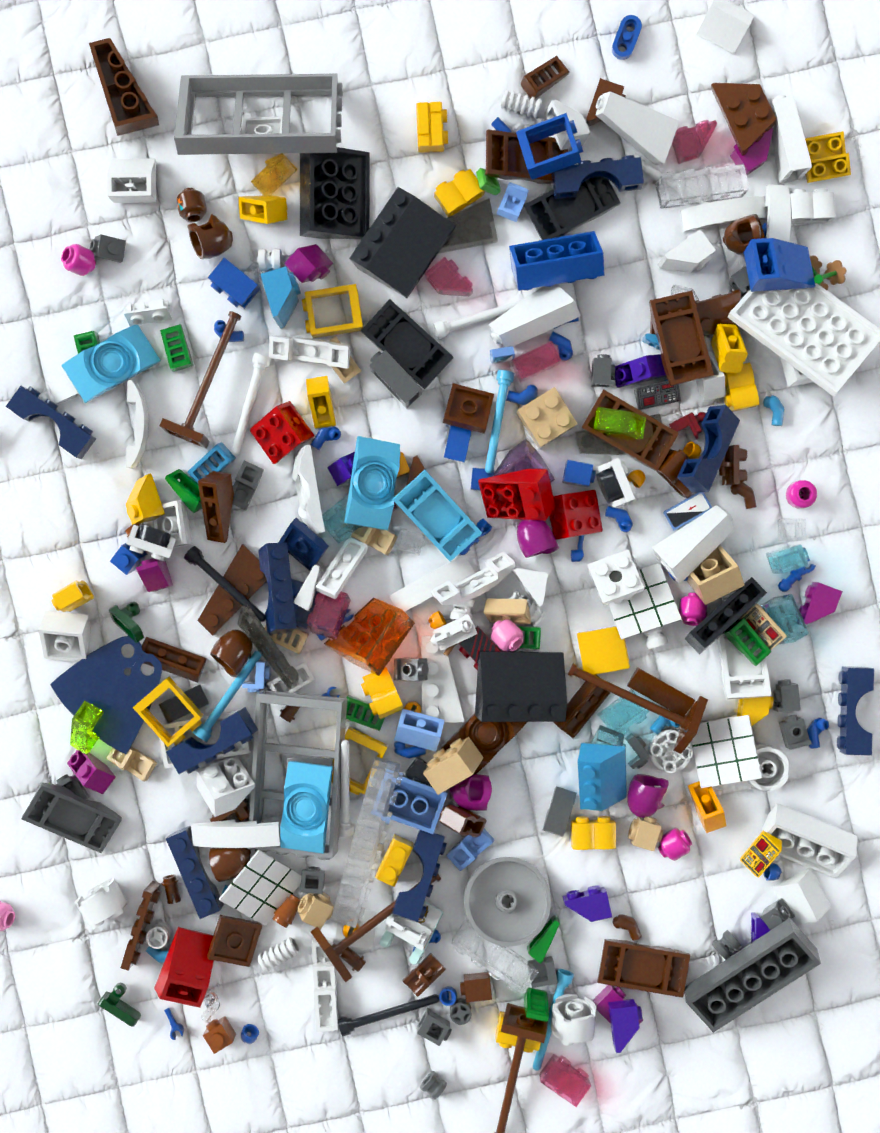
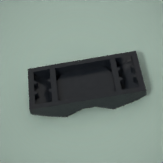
[524,177,621,240]
[361,299,454,389]

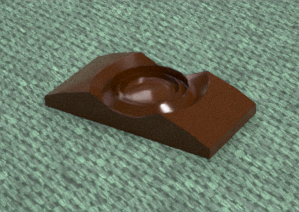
[485,129,568,184]
[649,290,714,386]
[581,389,679,471]
[441,713,527,774]
[597,939,690,998]

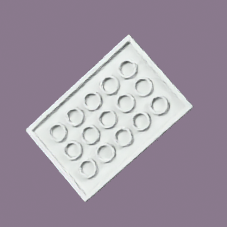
[728,283,880,397]

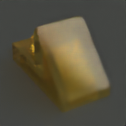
[251,153,298,196]

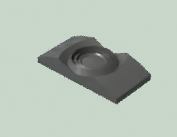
[21,782,122,853]

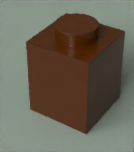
[460,972,492,1002]

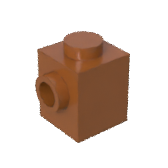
[203,1016,236,1054]

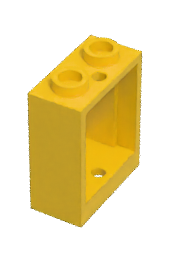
[302,284,363,338]
[133,676,204,747]
[331,726,388,795]

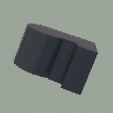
[405,756,432,787]

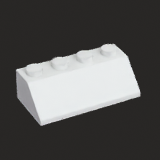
[761,803,858,879]

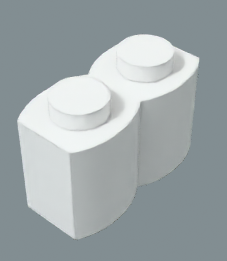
[790,188,835,224]

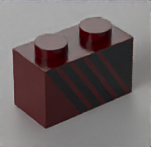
[458,625,500,671]

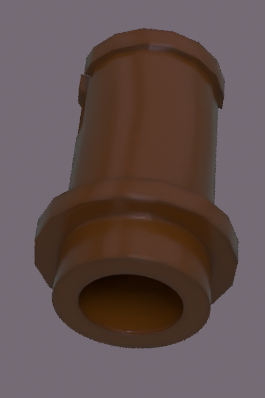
[279,705,300,723]
[161,874,181,904]
[340,947,366,972]

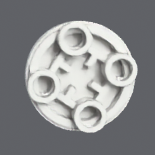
[648,729,693,773]

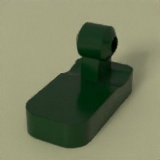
[109,602,144,643]
[98,982,141,1027]

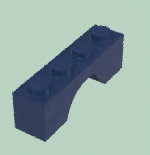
[552,155,644,199]
[5,386,97,459]
[677,405,740,493]
[258,543,297,634]
[837,666,874,755]
[166,707,258,774]
[166,826,224,919]
[392,830,447,922]

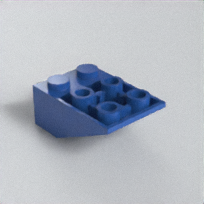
[744,238,816,292]

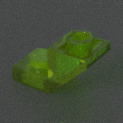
[594,407,646,439]
[70,700,104,755]

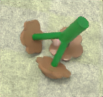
[810,255,847,290]

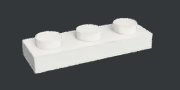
[316,537,368,599]

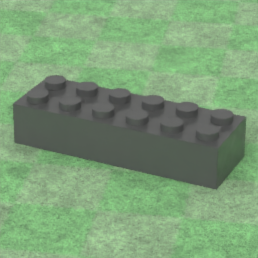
[685,918,821,1033]

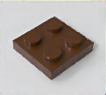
[443,383,494,434]
[207,915,263,967]

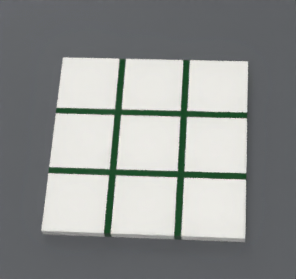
[608,563,682,640]
[691,715,762,788]
[219,849,302,927]

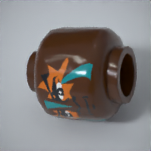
[177,188,207,222]

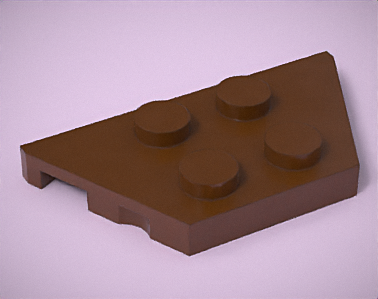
[711,83,776,156]

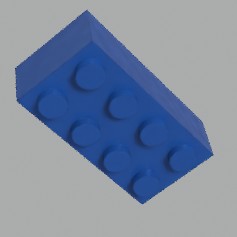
[509,231,605,291]

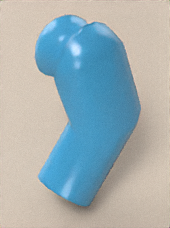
[763,395,784,426]
[650,714,680,735]
[146,946,170,963]

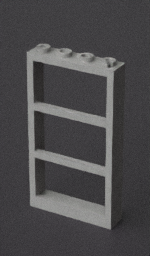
[174,73,343,155]
[249,690,347,860]

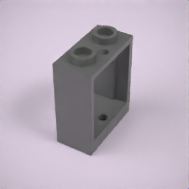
[369,350,422,409]

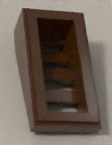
[521,56,570,99]

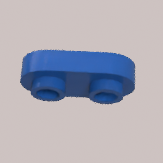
[612,15,642,60]

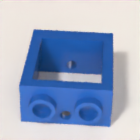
[516,113,583,180]

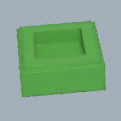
[476,168,501,196]

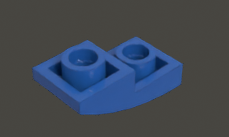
[444,425,472,462]

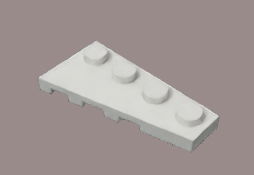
[421,636,465,723]

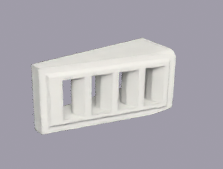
[294,564,321,611]
[266,662,315,693]

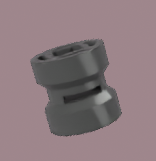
[712,930,742,960]

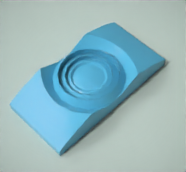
[61,325,161,403]
[344,436,400,530]
[393,470,482,562]
[280,761,333,854]

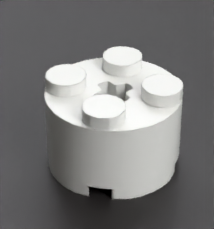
[747,744,789,791]
[75,878,127,929]
[551,994,596,1046]

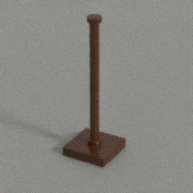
[159,311,242,449]
[568,663,708,754]
[310,874,441,983]
[494,1003,549,1133]

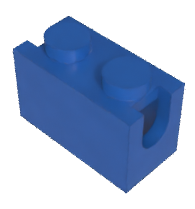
[208,258,260,309]

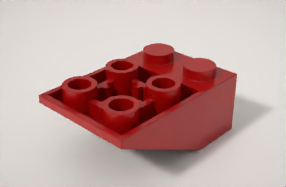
[478,469,556,521]
[154,927,214,1008]

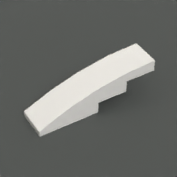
[191,820,280,848]
[312,938,338,1032]

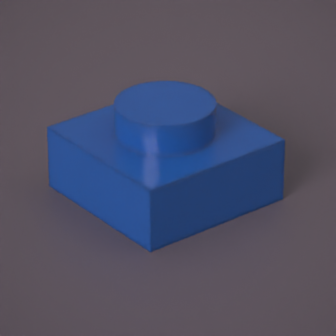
[470,468,494,490]

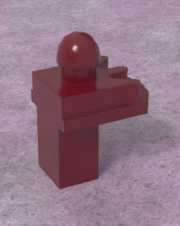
[669,412,706,440]

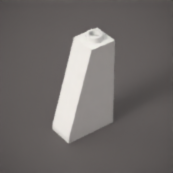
[596,92,680,165]
[770,95,812,183]
[489,284,581,347]
[652,505,734,583]

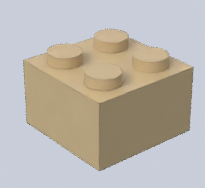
[516,387,577,449]
[687,545,745,605]
[423,737,483,795]

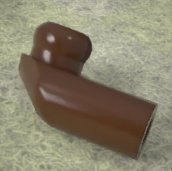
[730,482,757,509]
[612,914,642,941]

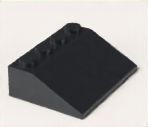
[300,147,370,239]
[349,187,456,298]
[475,651,567,722]

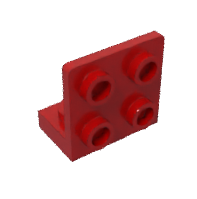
[250,401,314,464]
[550,490,603,540]

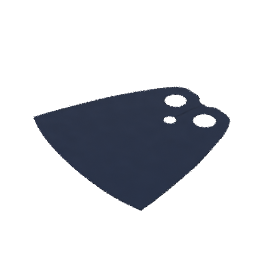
[50,636,162,754]

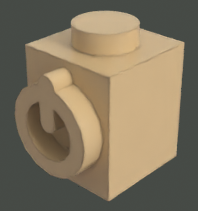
[628,816,663,851]
[298,892,334,930]

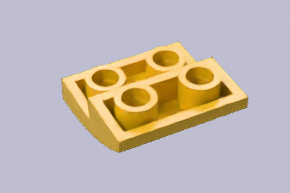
[805,131,851,183]
[577,626,630,675]

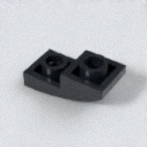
[158,684,209,724]

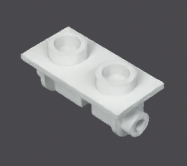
[124,299,172,326]
[430,614,478,651]
[385,914,432,950]

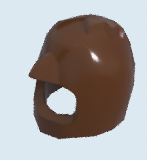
[187,214,233,259]
[723,214,765,255]
[210,629,253,677]
[209,848,251,882]

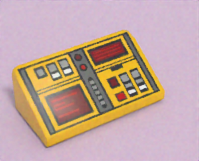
[740,831,782,878]

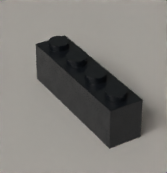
[685,577,767,655]

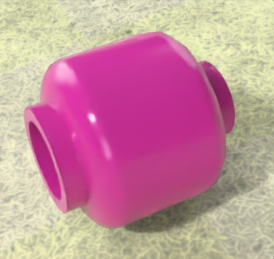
[61,244,96,276]
[786,480,817,509]
[679,593,708,626]
[658,828,692,861]

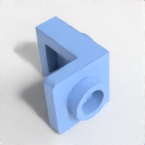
[497,182,529,222]
[242,661,271,692]

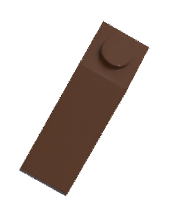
[198,471,234,543]

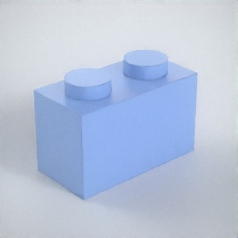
[394,709,445,752]

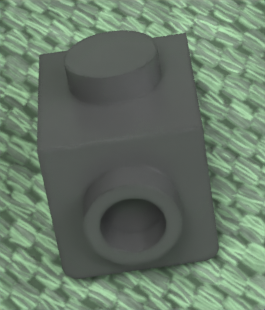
[90,234,126,263]
[625,733,650,769]
[56,774,89,799]

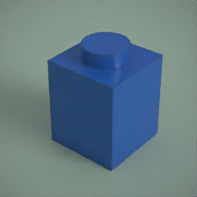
[562,460,596,487]
[110,543,148,575]

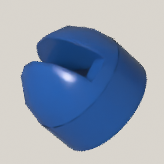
[763,863,782,881]
[439,986,457,1006]
[240,1024,259,1044]

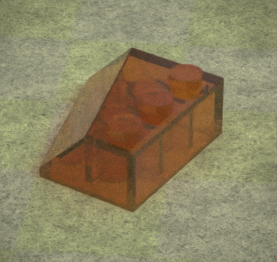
[324,597,415,676]

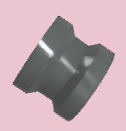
[450,998,472,1025]
[420,1071,447,1100]

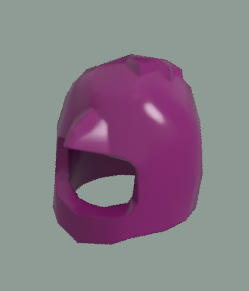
[517,520,559,558]
[450,774,492,811]
[627,774,669,818]

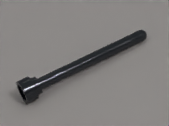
[184,546,266,622]
[338,994,440,1037]

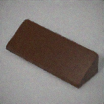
[140,637,207,683]
[627,667,695,717]
[554,674,610,739]

